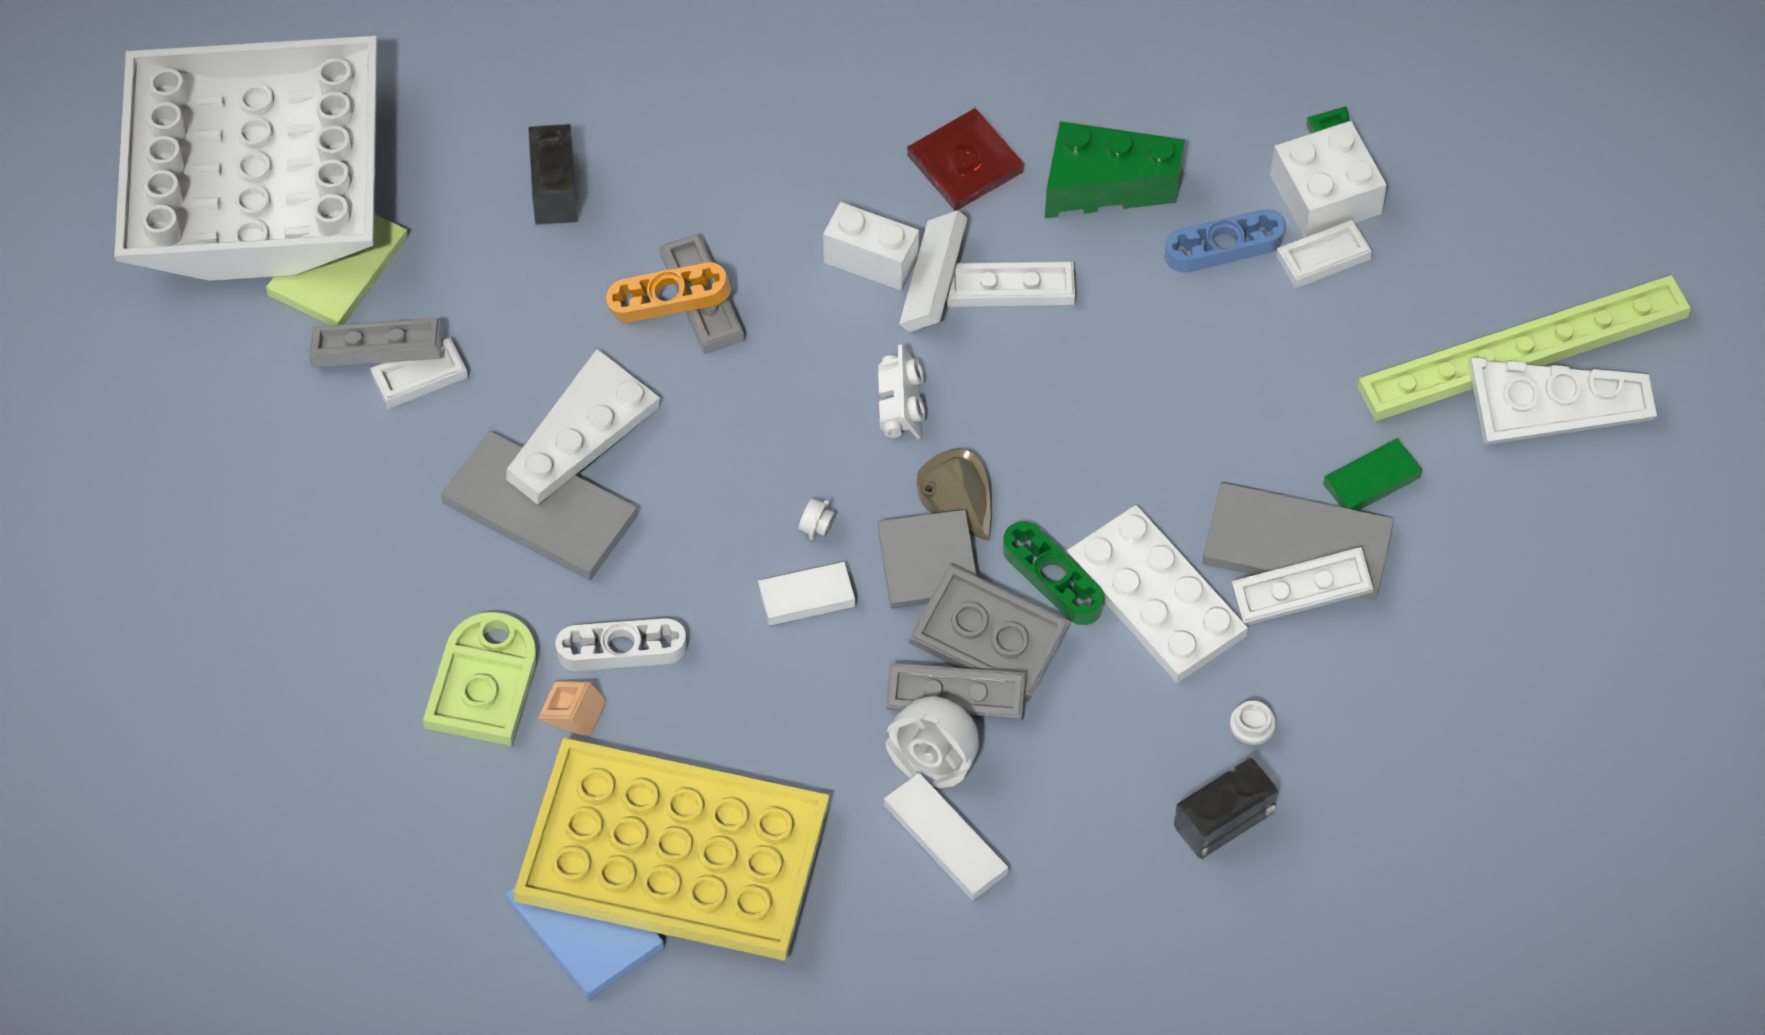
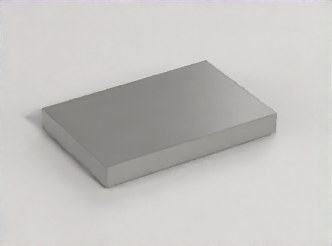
[909,564,1070,701]

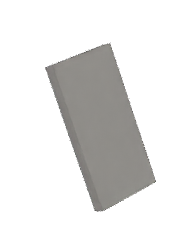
[441,430,638,580]
[1202,482,1394,601]

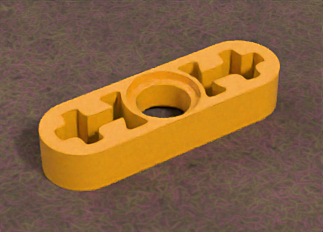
[606,262,732,323]

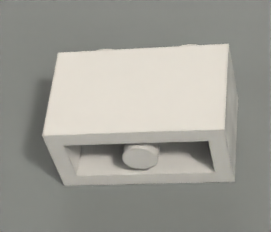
[823,202,919,291]

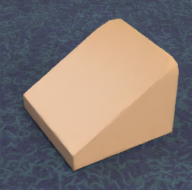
[538,681,606,736]

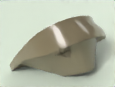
[916,448,991,541]

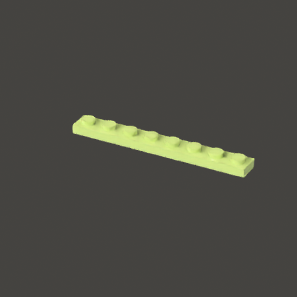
[1357,275,1691,422]

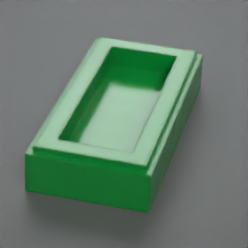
[1323,438,1422,511]

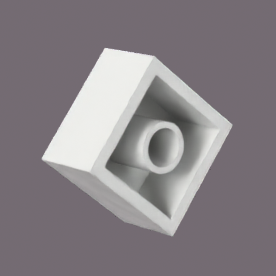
[1270,121,1387,238]

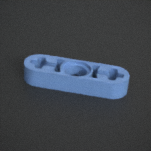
[1164,210,1285,272]

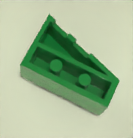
[1045,121,1185,218]

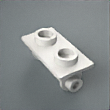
[878,344,925,440]

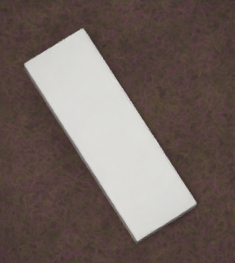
[899,210,967,332]
[946,261,1075,307]
[1231,547,1373,626]
[884,773,1008,901]

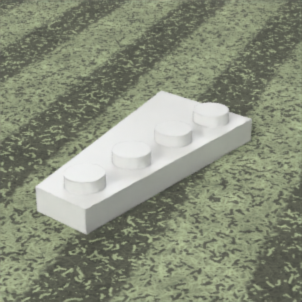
[506,349,660,505]
[1468,357,1657,445]

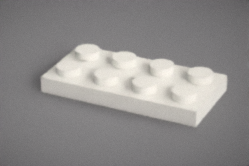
[1066,505,1248,683]

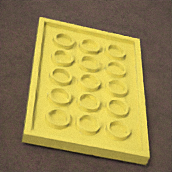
[514,738,829,961]

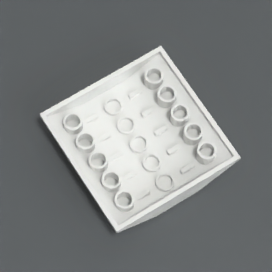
[114,36,378,281]

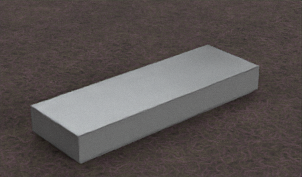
[659,233,744,354]
[309,318,443,368]
[886,663,1026,720]

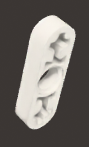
[555,618,687,671]

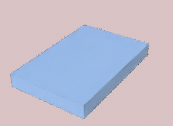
[506,887,664,1001]

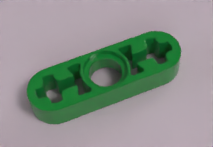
[1003,522,1104,625]

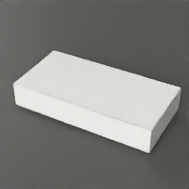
[1276,219,1372,289]
[370,337,468,409]
[758,562,855,626]

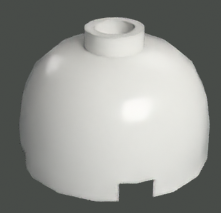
[886,696,979,788]

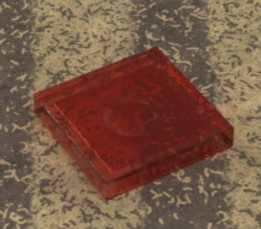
[907,108,1024,211]

